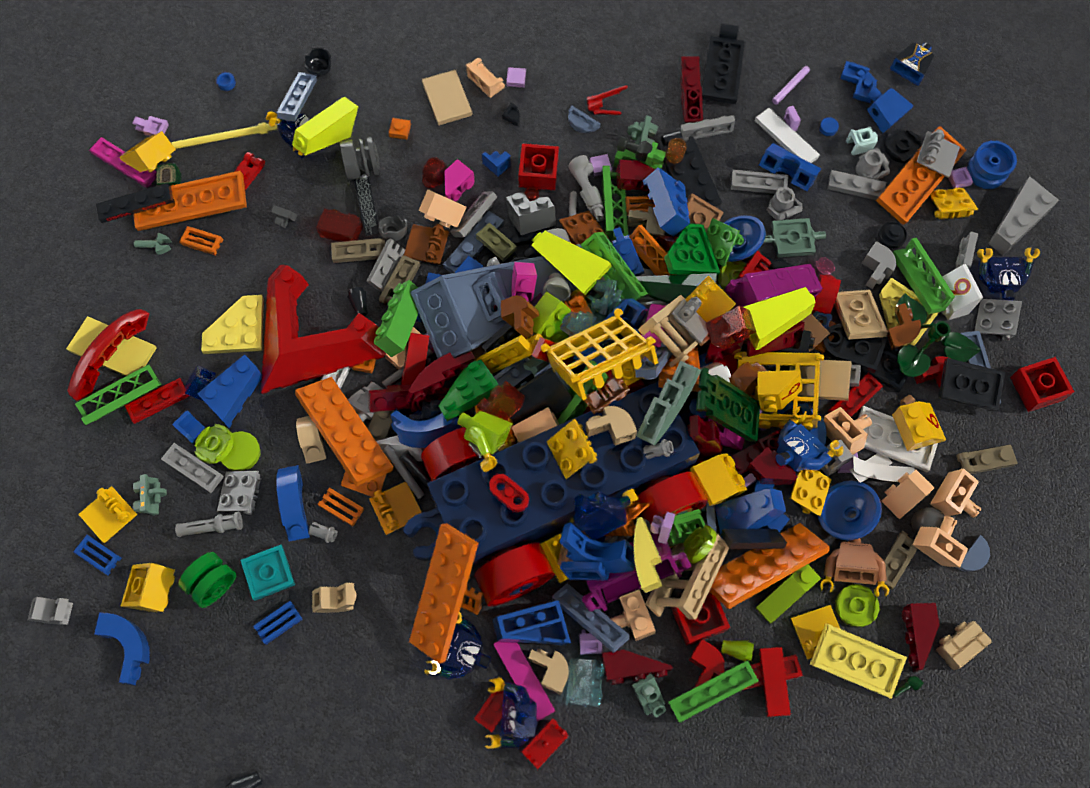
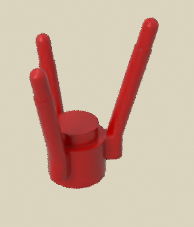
[587,85,628,115]

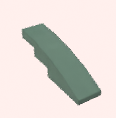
[636,361,701,445]

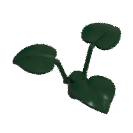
[895,294,981,377]

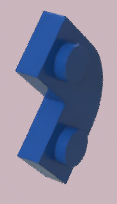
[840,61,877,103]

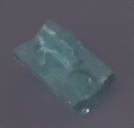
[591,279,625,316]

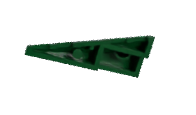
[636,273,717,304]

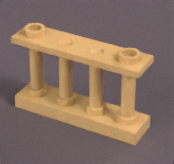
[638,295,713,367]
[645,534,729,620]

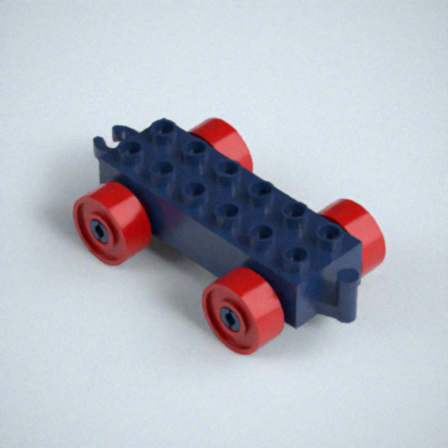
[403,370,708,607]

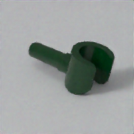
[893,676,923,698]

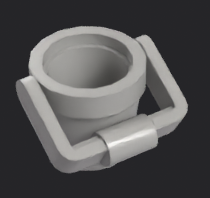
[856,148,890,180]
[767,187,802,220]

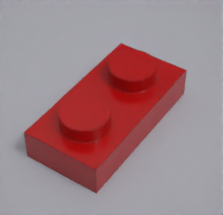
[474,690,518,732]

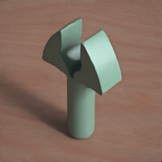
[134,233,172,255]

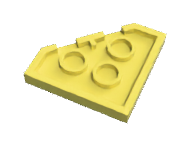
[879,278,939,349]
[201,295,264,354]

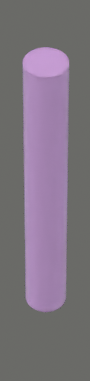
[772,66,810,105]

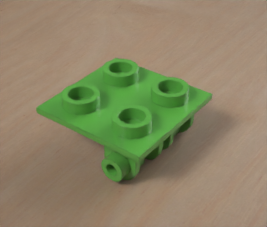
[706,218,744,267]

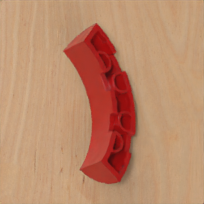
[67,309,150,401]

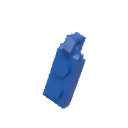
[612,227,645,276]

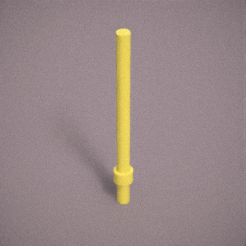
[172,122,282,149]

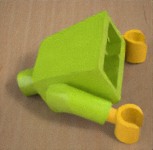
[457,411,513,472]

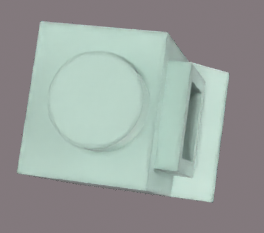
[846,127,878,156]

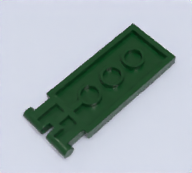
[696,368,760,442]

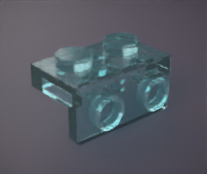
[566,659,604,707]

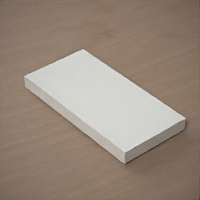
[858,406,938,472]

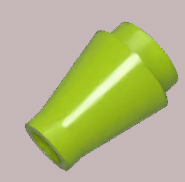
[721,640,754,662]

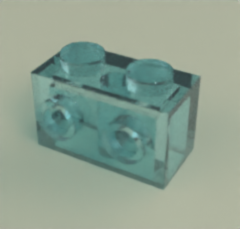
[560,311,599,336]

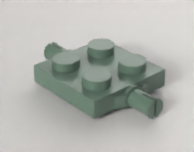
[763,218,826,258]

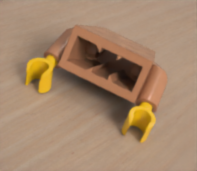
[821,538,889,597]

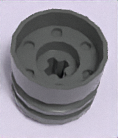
[340,136,380,181]

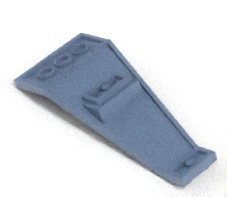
[411,244,582,358]

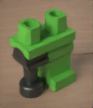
[613,136,666,169]

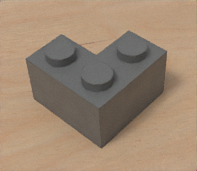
[506,192,556,235]

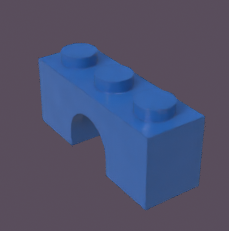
[759,143,821,191]

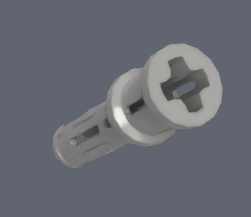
[175,511,243,537]

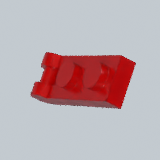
[234,152,265,190]

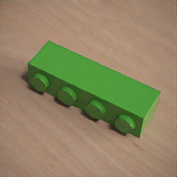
[374,280,419,357]

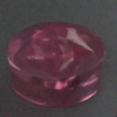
[816,257,835,275]

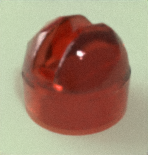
[524,187,539,201]

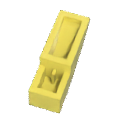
[634,517,662,593]

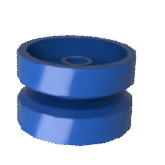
[967,141,1017,189]

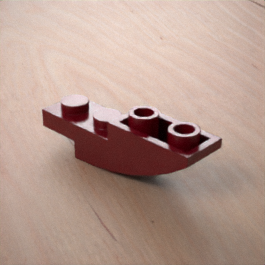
[680,56,703,123]
[406,352,475,404]
[368,385,449,412]
[688,415,721,459]
[730,429,781,475]

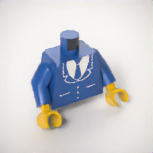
[776,407,844,472]

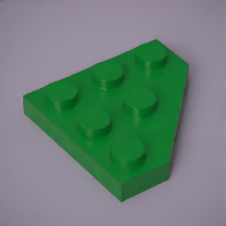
[664,224,720,275]
[439,359,502,421]

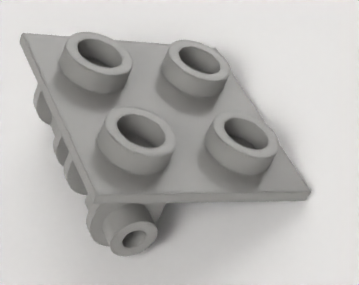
[916,129,960,178]
[671,297,711,343]
[975,299,1022,341]
[217,471,261,515]

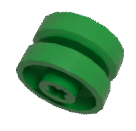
[178,552,236,608]

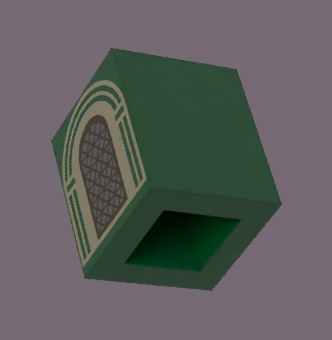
[157,163,181,186]

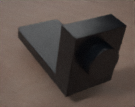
[772,330,815,353]

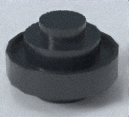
[878,222,907,249]

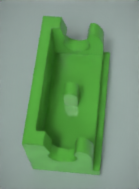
[667,509,705,547]

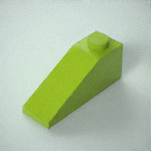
[756,564,821,624]

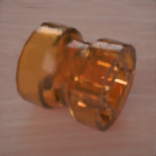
[666,138,687,163]

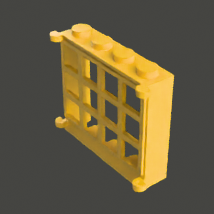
[541,308,658,400]
[734,352,824,430]

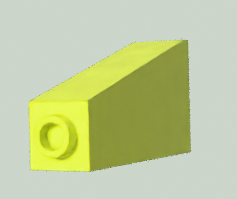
[292,97,358,155]
[532,231,612,295]
[738,287,815,350]

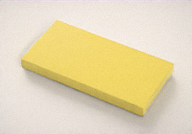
[66,316,157,380]
[810,623,907,699]

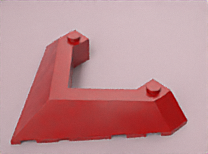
[261,265,386,394]

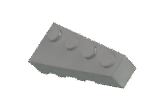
[988,176,1059,256]

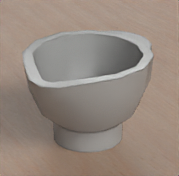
[542,273,571,303]

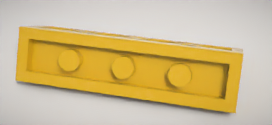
[475,333,543,374]

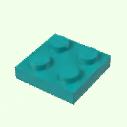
[241,545,295,601]

